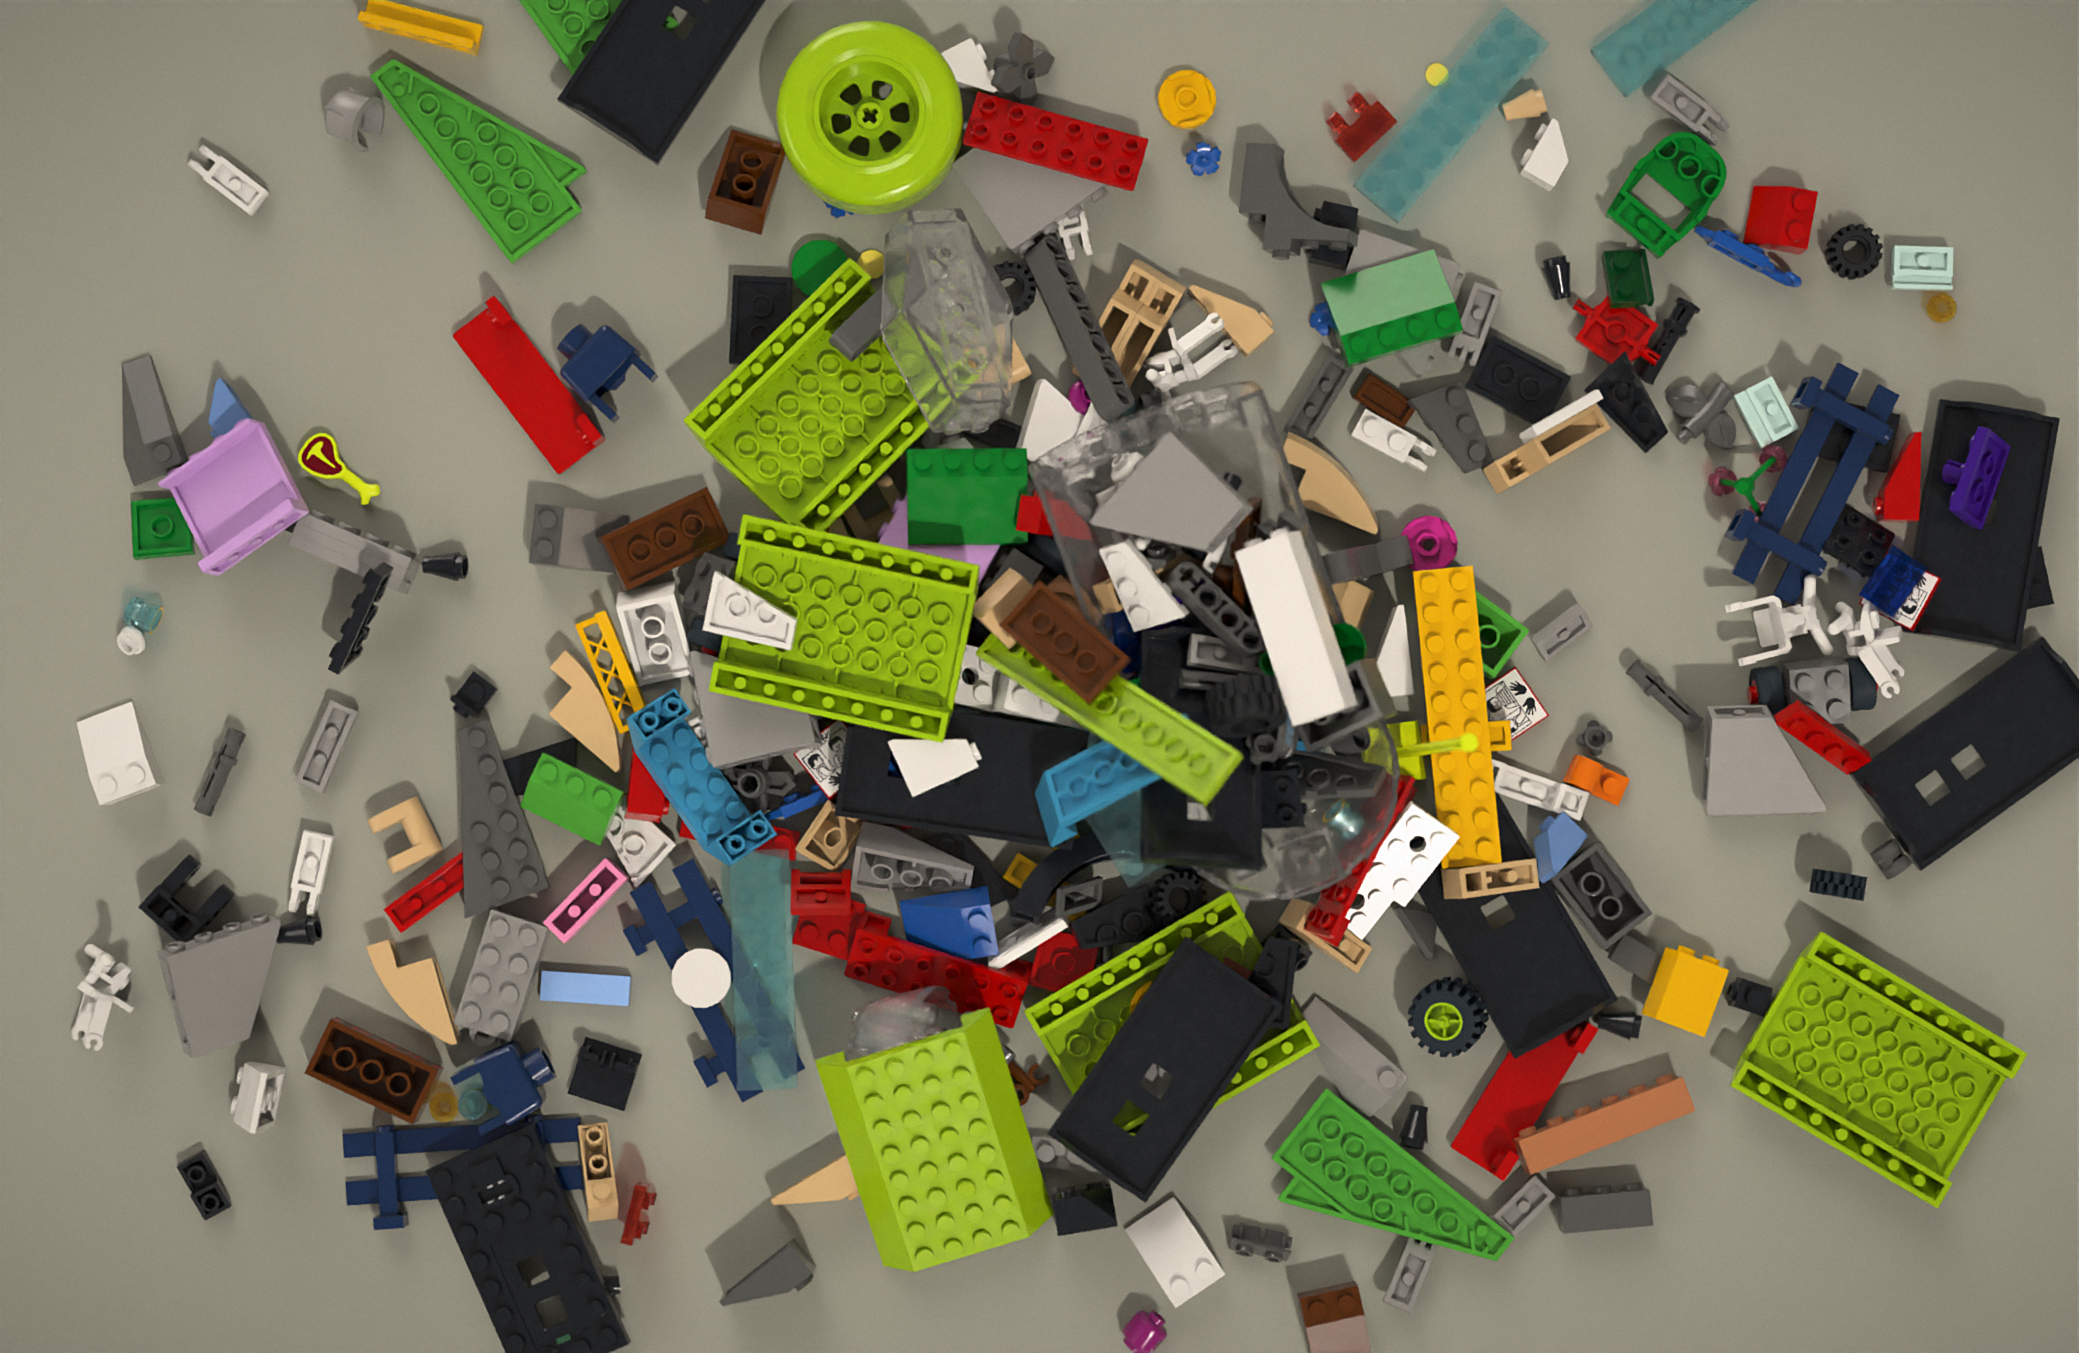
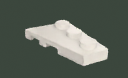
[1099,538,1190,632]
[703,571,798,650]
[606,797,677,889]

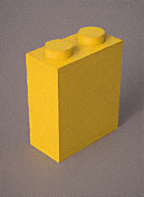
[1641,945,1729,1037]

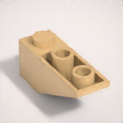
[578,1122,618,1222]

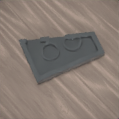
[1406,380,1494,474]

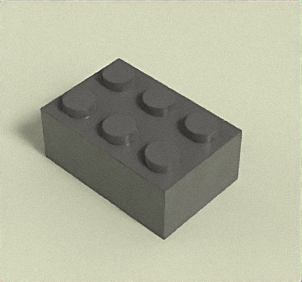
[1296,658,1398,753]
[1549,842,1653,950]

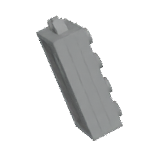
[285,509,422,595]
[454,908,551,1046]

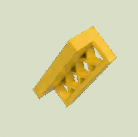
[358,0,485,56]
[575,610,647,734]

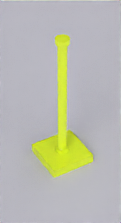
[1363,720,1478,780]

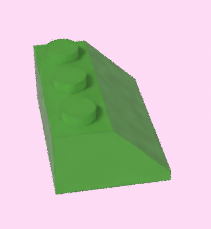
[1475,590,1530,679]
[520,753,627,846]

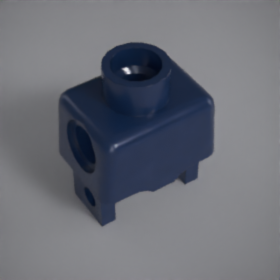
[557,324,659,423]
[450,1040,557,1135]

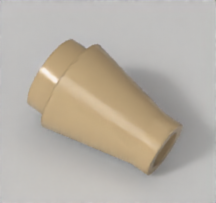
[1502,88,1547,121]

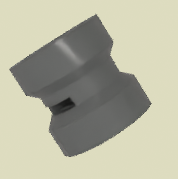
[1870,838,1912,880]

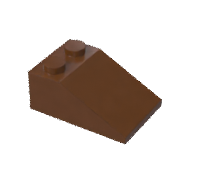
[705,129,786,235]
[1297,1281,1371,1353]

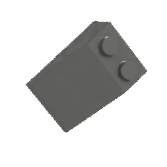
[529,504,628,574]
[719,1238,816,1306]

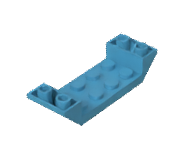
[627,688,777,866]
[1035,714,1189,847]

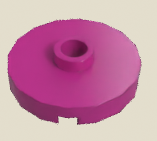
[1400,515,1458,571]

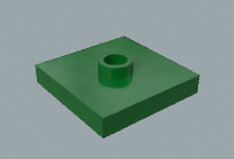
[131,497,195,560]

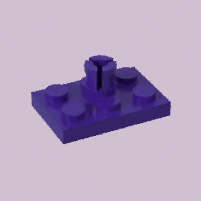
[1942,426,2011,530]

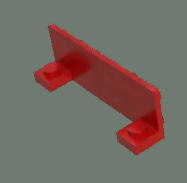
[963,92,1149,191]
[453,296,606,474]
[1304,772,1418,947]
[844,910,1033,1028]
[1450,1021,1599,1181]

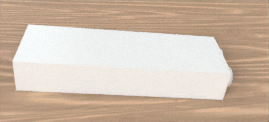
[1235,528,1358,726]

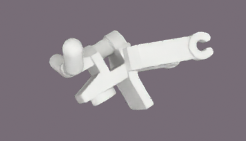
[1145,313,1238,414]
[1725,575,1833,666]
[1828,602,1905,698]
[71,944,134,1051]

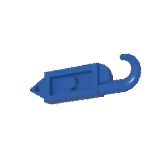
[1694,225,1802,288]
[763,783,829,821]

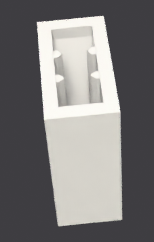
[1016,379,1085,472]
[888,738,982,797]

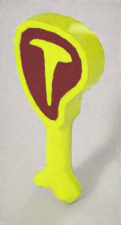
[298,433,380,505]

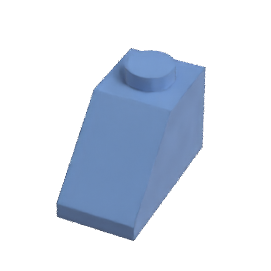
[208,378,254,439]
[1534,811,1589,883]

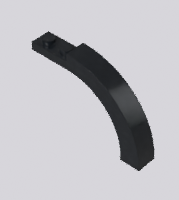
[1010,829,1212,925]

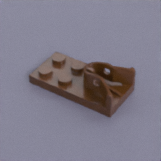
[597,487,729,592]
[1209,497,1263,627]
[999,580,1131,706]

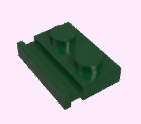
[1601,249,1655,309]

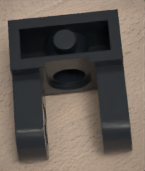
[138,854,235,943]

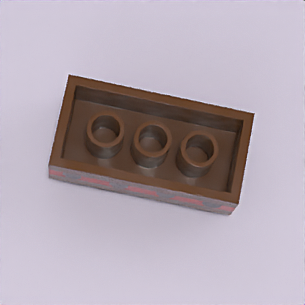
[305,1017,444,1124]

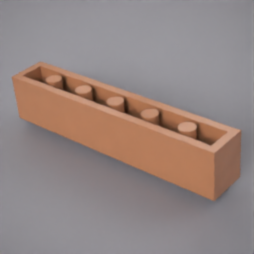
[1512,1073,1696,1175]

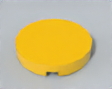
[1158,70,1216,130]

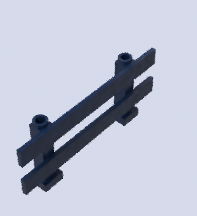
[1724,362,1900,606]
[623,858,805,1103]
[343,1115,584,1230]

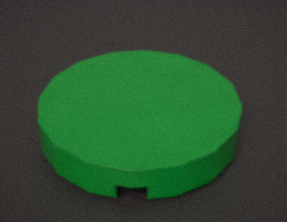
[791,240,848,297]

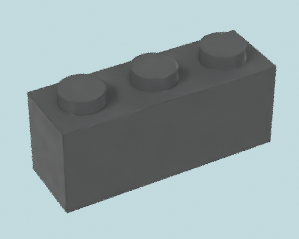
[1556,1182,1653,1234]

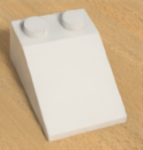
[616,581,692,686]
[1374,605,1414,698]
[77,701,164,805]
[231,1061,286,1134]
[1125,1196,1225,1308]

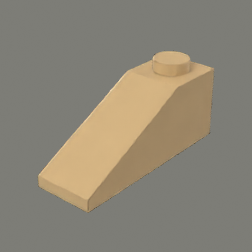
[1187,285,1274,358]
[1441,858,1539,899]
[1278,897,1372,973]
[771,1153,859,1205]

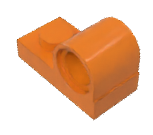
[1562,755,1630,806]

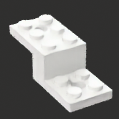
[954,645,1087,731]
[1314,801,1459,940]

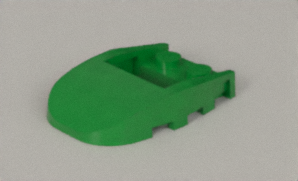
[1605,132,1727,259]

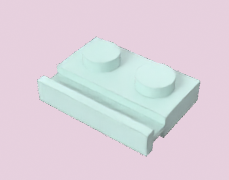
[1891,245,1954,291]
[1732,376,1799,449]

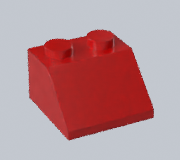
[1743,186,1818,255]

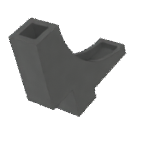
[1239,143,1358,260]

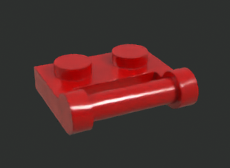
[791,869,851,915]

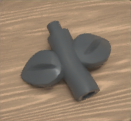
[1667,382,1736,450]

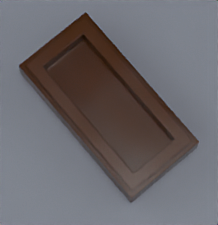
[1352,373,1415,429]

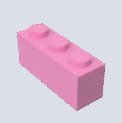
[543,858,630,943]

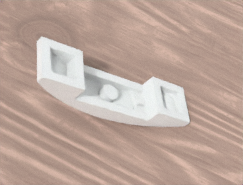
[1492,759,1589,821]

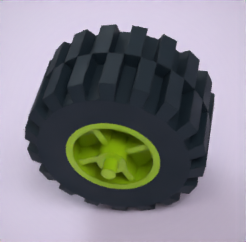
[1408,976,1489,1057]

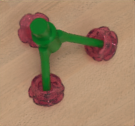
[1708,444,1788,522]

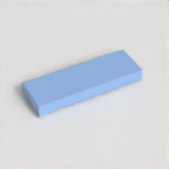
[540,970,632,1006]

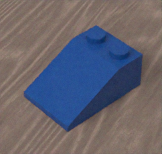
[899,886,999,959]

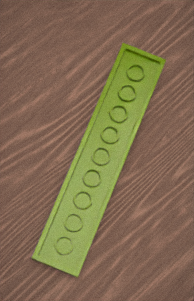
[975,633,1243,806]

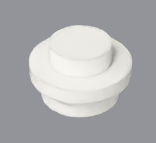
[117,626,145,655]

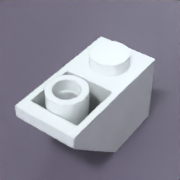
[941,38,998,97]
[1519,119,1569,192]

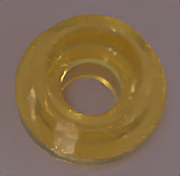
[1926,293,1957,323]
[429,1092,460,1122]

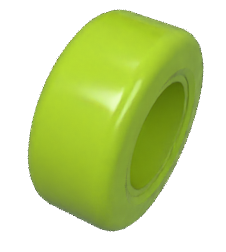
[776,21,964,215]

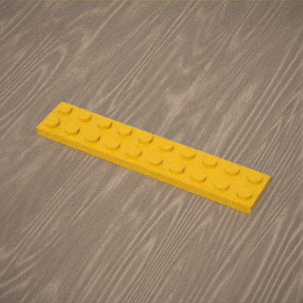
[1412,565,1502,869]

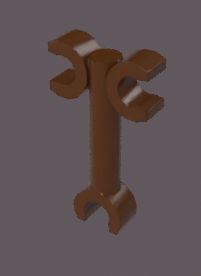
[1008,1060,1050,1106]

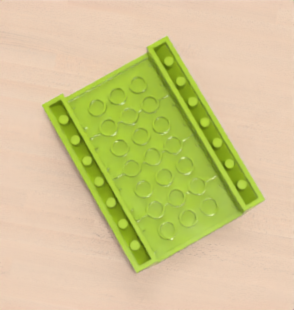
[683,258,979,531]
[708,514,980,743]
[1024,891,1321,1136]
[1730,931,2028,1209]
[815,1007,1054,1272]

